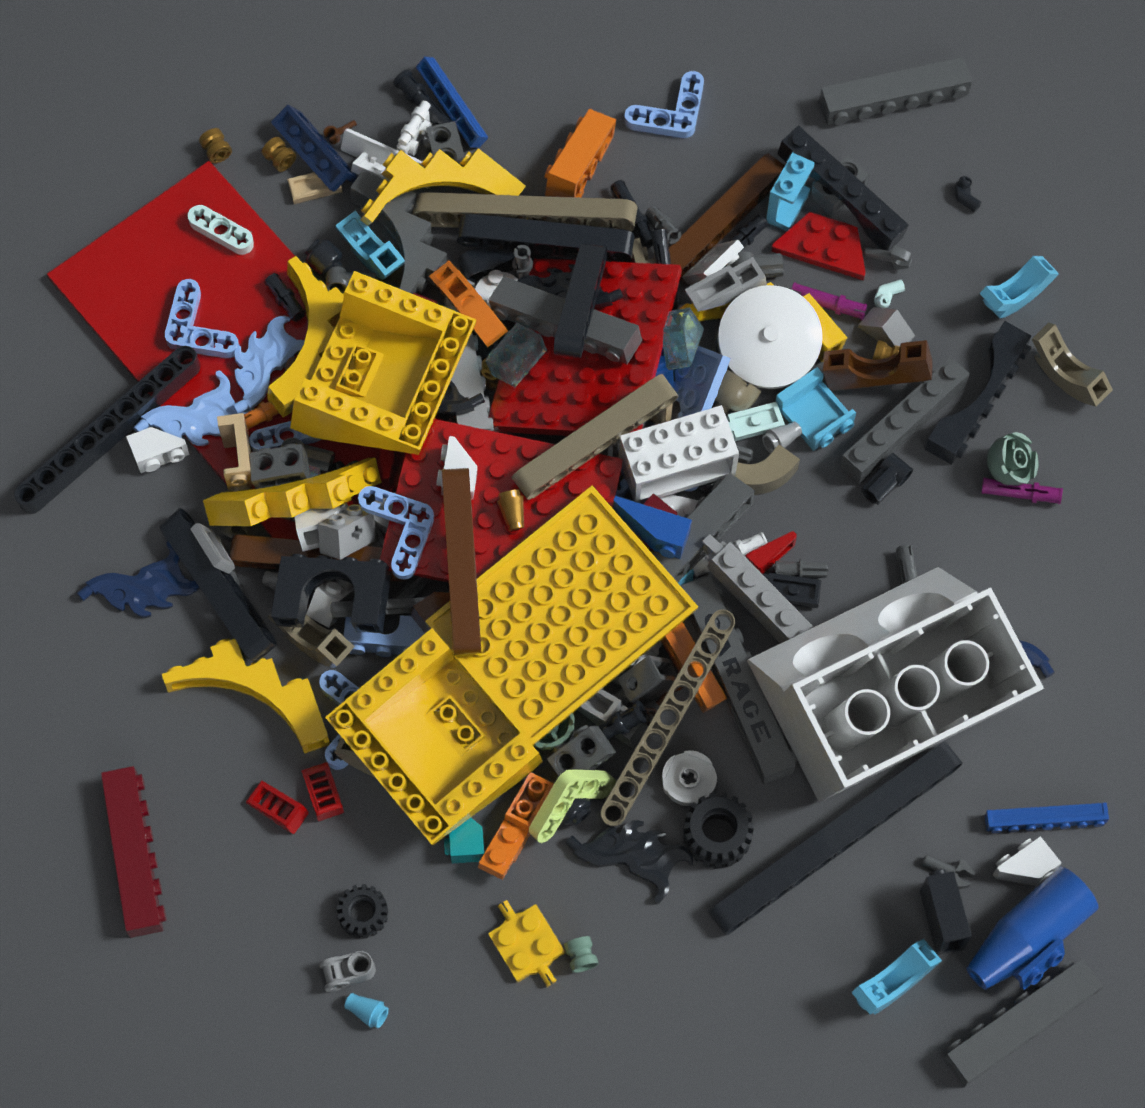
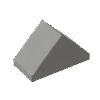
[858,307,915,347]

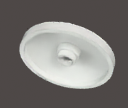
[718,285,822,389]

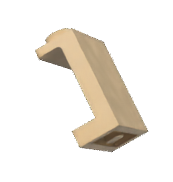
[217,413,256,492]

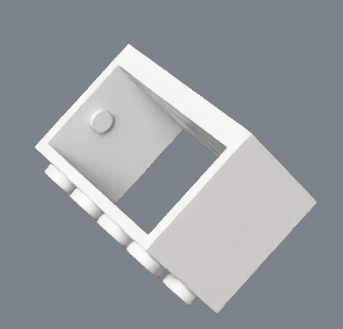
[619,405,739,504]

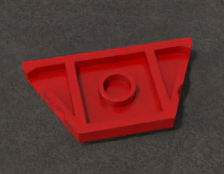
[771,212,866,281]

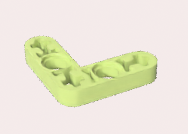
[529,769,616,843]

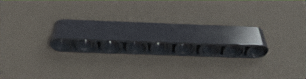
[14,346,201,514]

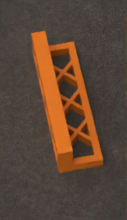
[660,622,727,713]

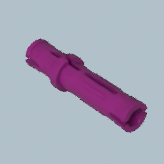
[792,282,867,320]
[981,477,1063,504]

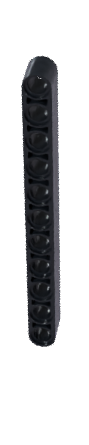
[709,741,963,935]

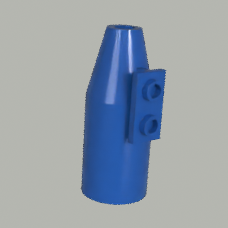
[966,867,1098,990]

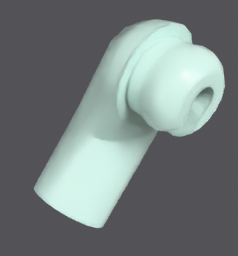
[874,279,905,308]

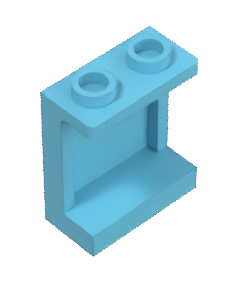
[766,153,814,231]
[776,367,856,451]

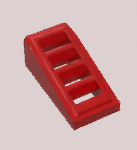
[379,448,398,489]
[745,531,797,574]
[301,762,344,822]
[246,780,309,834]

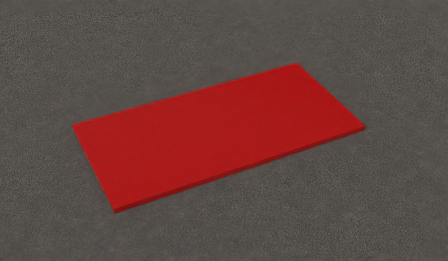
[47,161,444,540]

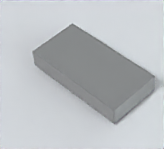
[190,523,235,574]

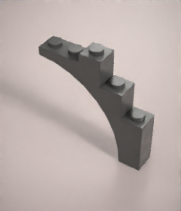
[351,170,447,294]

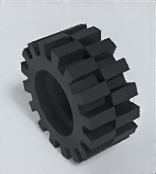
[336,884,388,939]

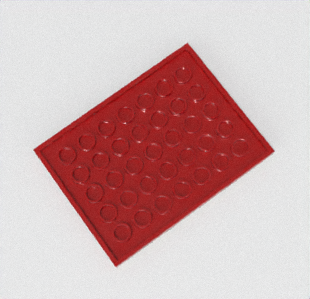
[488,258,682,436]
[380,419,623,583]

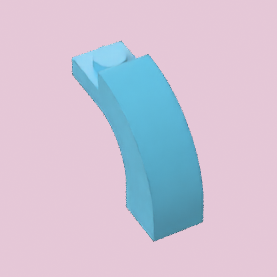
[335,210,405,280]
[980,256,1059,318]
[851,939,942,1015]

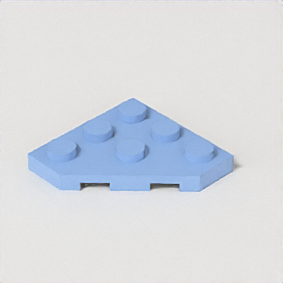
[670,338,731,418]

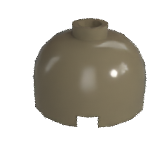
[714,370,761,414]

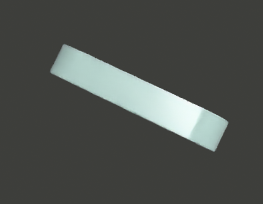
[188,205,254,255]

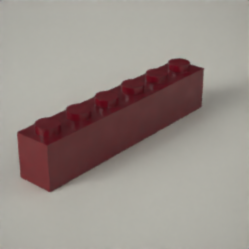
[101,766,167,938]

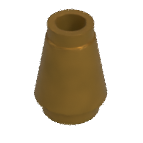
[497,490,524,531]

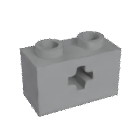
[318,505,376,560]

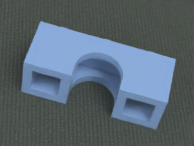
[344,615,425,657]

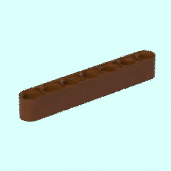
[669,153,785,280]
[442,468,481,655]
[229,535,407,582]

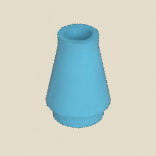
[344,993,389,1028]

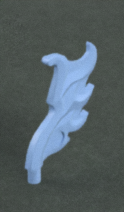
[232,316,305,414]
[133,371,254,446]

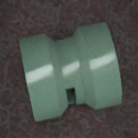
[564,936,599,973]

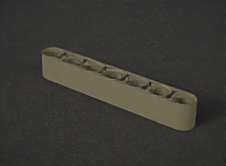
[512,374,679,500]

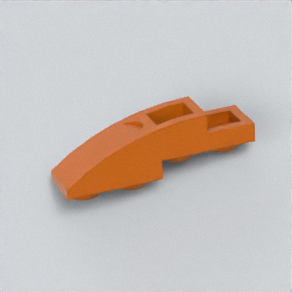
[429,261,508,347]
[478,772,554,880]

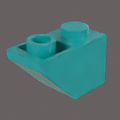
[444,818,484,864]

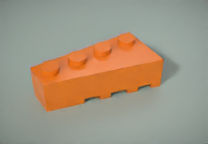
[545,109,616,198]

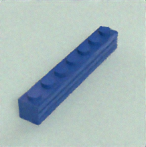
[416,56,488,148]
[984,803,1109,833]

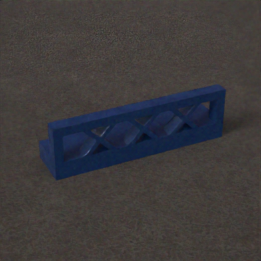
[271,104,358,192]

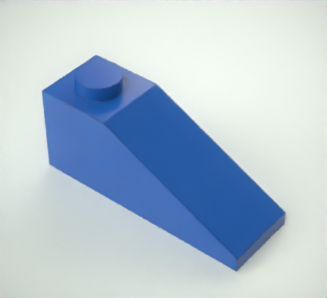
[613,496,692,559]

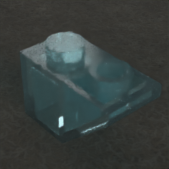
[662,307,704,370]

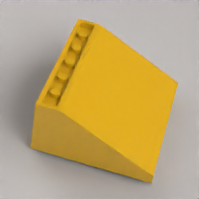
[290,271,476,455]
[325,628,543,846]

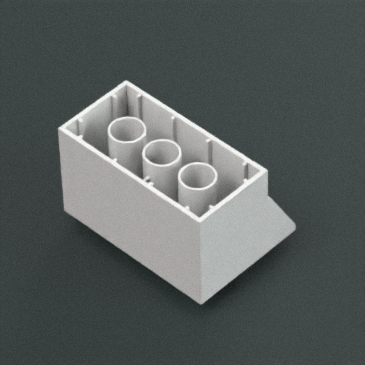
[747,567,1044,803]

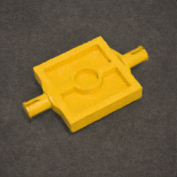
[488,900,566,987]

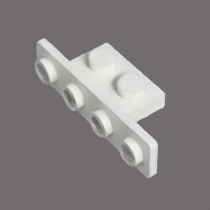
[341,128,429,188]

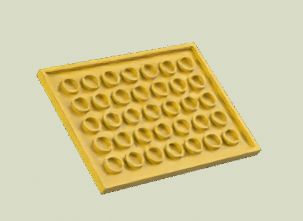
[425,486,698,746]

